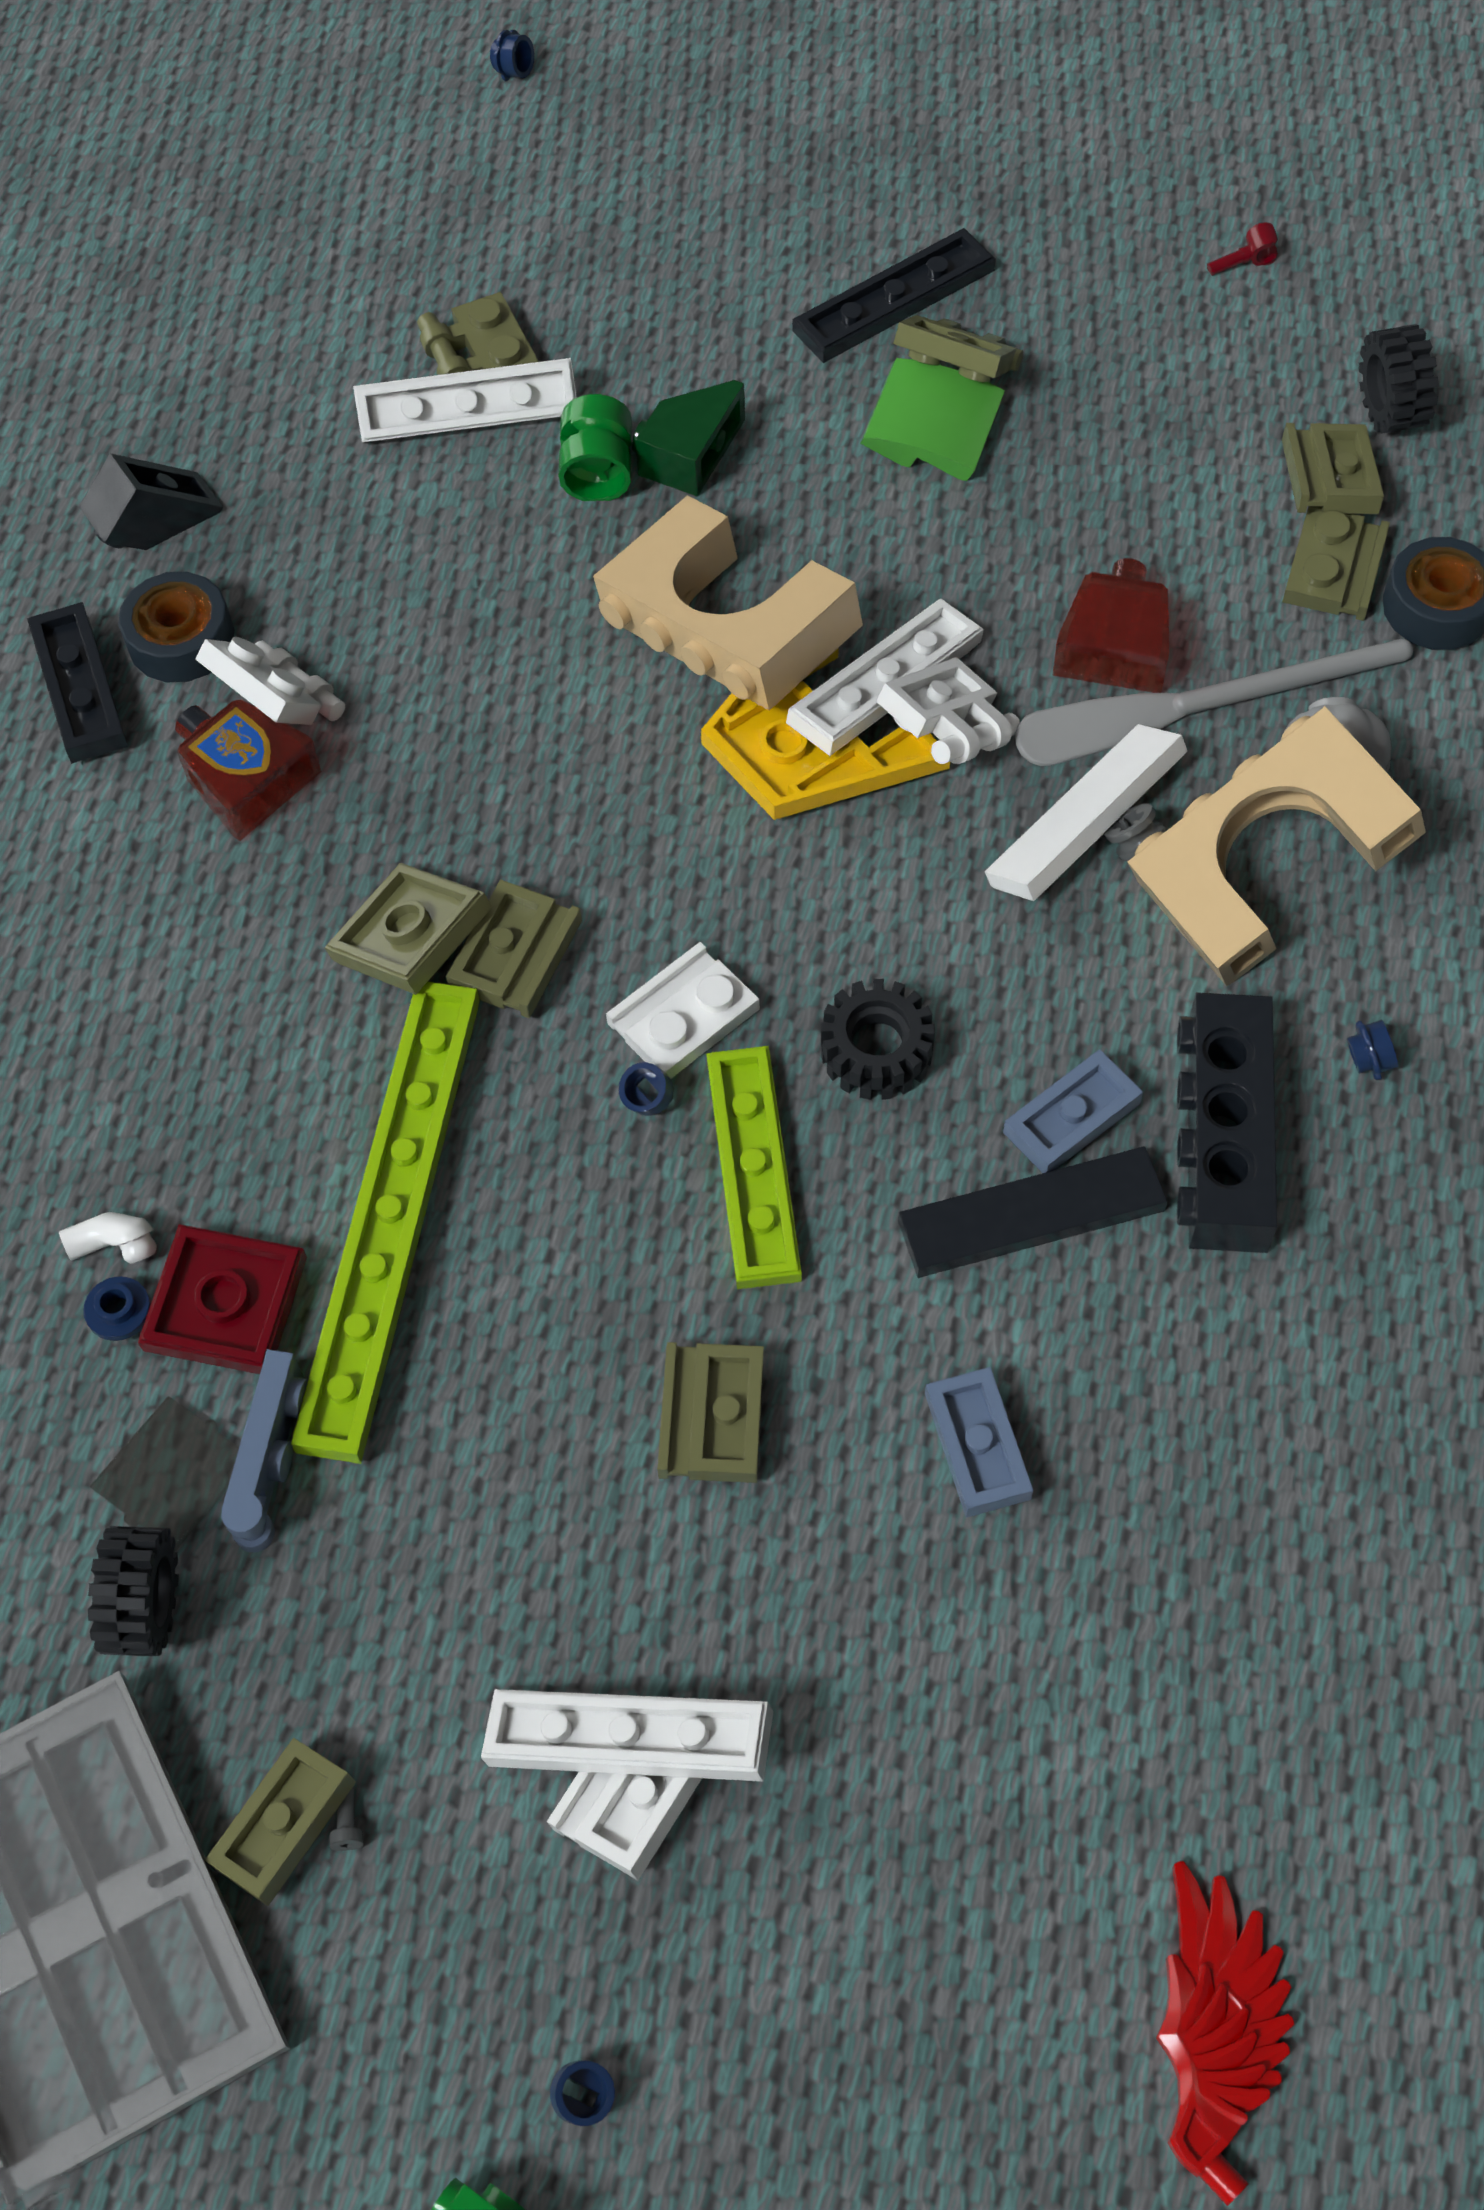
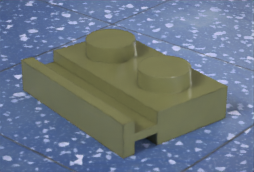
[1282,423,1384,514]
[1282,506,1390,621]
[446,879,582,1019]
[657,1342,764,1483]

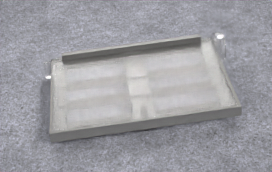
[0,1671,291,2210]

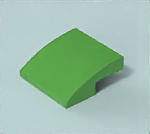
[860,358,1005,481]

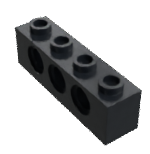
[1177,992,1277,1253]

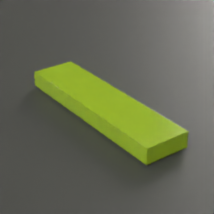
[706,1046,802,1290]

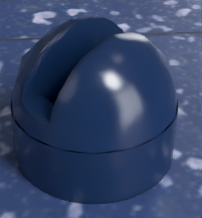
[619,1062,674,1116]
[550,2060,615,2126]

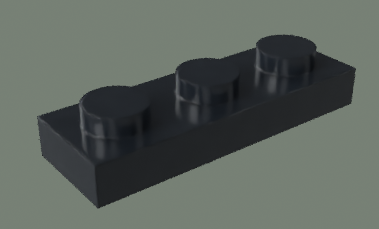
[27,602,128,764]

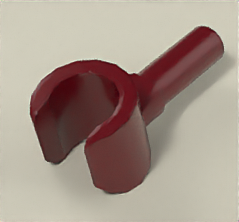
[1207,222,1278,276]

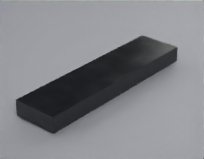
[792,228,996,363]
[898,1146,1167,1278]

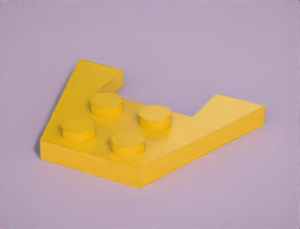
[701,648,950,820]

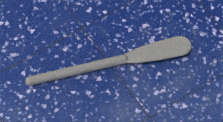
[1015,639,1413,766]

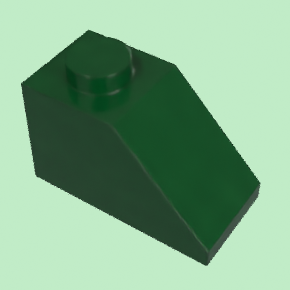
[632,380,745,497]

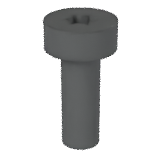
[329,1786,363,1851]

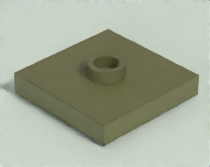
[325,863,492,995]

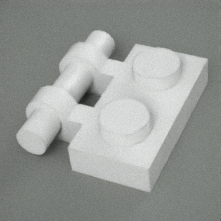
[195,637,345,725]
[876,657,1020,764]

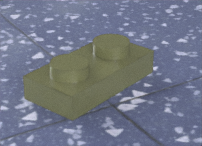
[204,1737,356,1906]

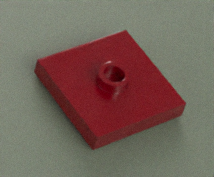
[138,1224,307,1374]

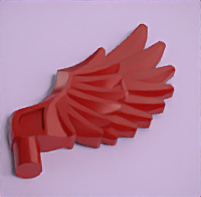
[1156,1861,1294,2206]

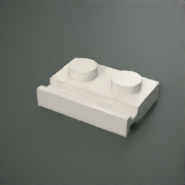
[606,942,760,1079]
[547,1772,702,1880]

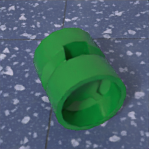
[558,394,632,501]

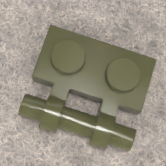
[417,292,539,375]
[893,315,1024,382]

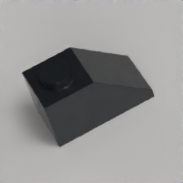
[79,453,223,550]

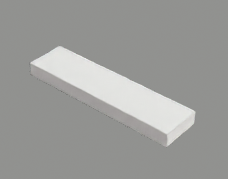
[353,358,577,442]
[786,598,984,756]
[984,724,1187,901]
[481,1689,773,1782]

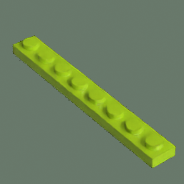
[291,982,480,1464]

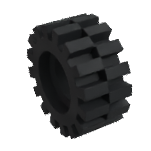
[1359,324,1439,434]
[821,979,935,1100]
[88,1526,179,1657]

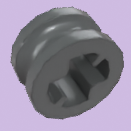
[1105,804,1167,861]

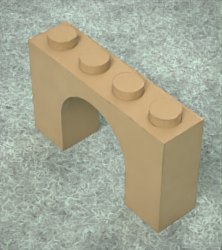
[593,495,863,710]
[1127,706,1426,986]

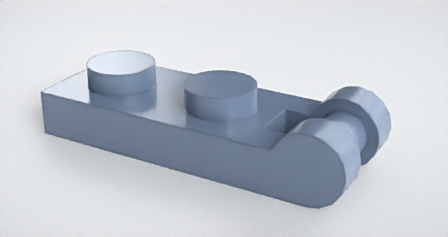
[221,1349,308,1553]

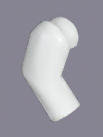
[59,1212,157,1264]

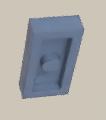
[1003,1049,1143,1173]
[925,1367,1033,1518]

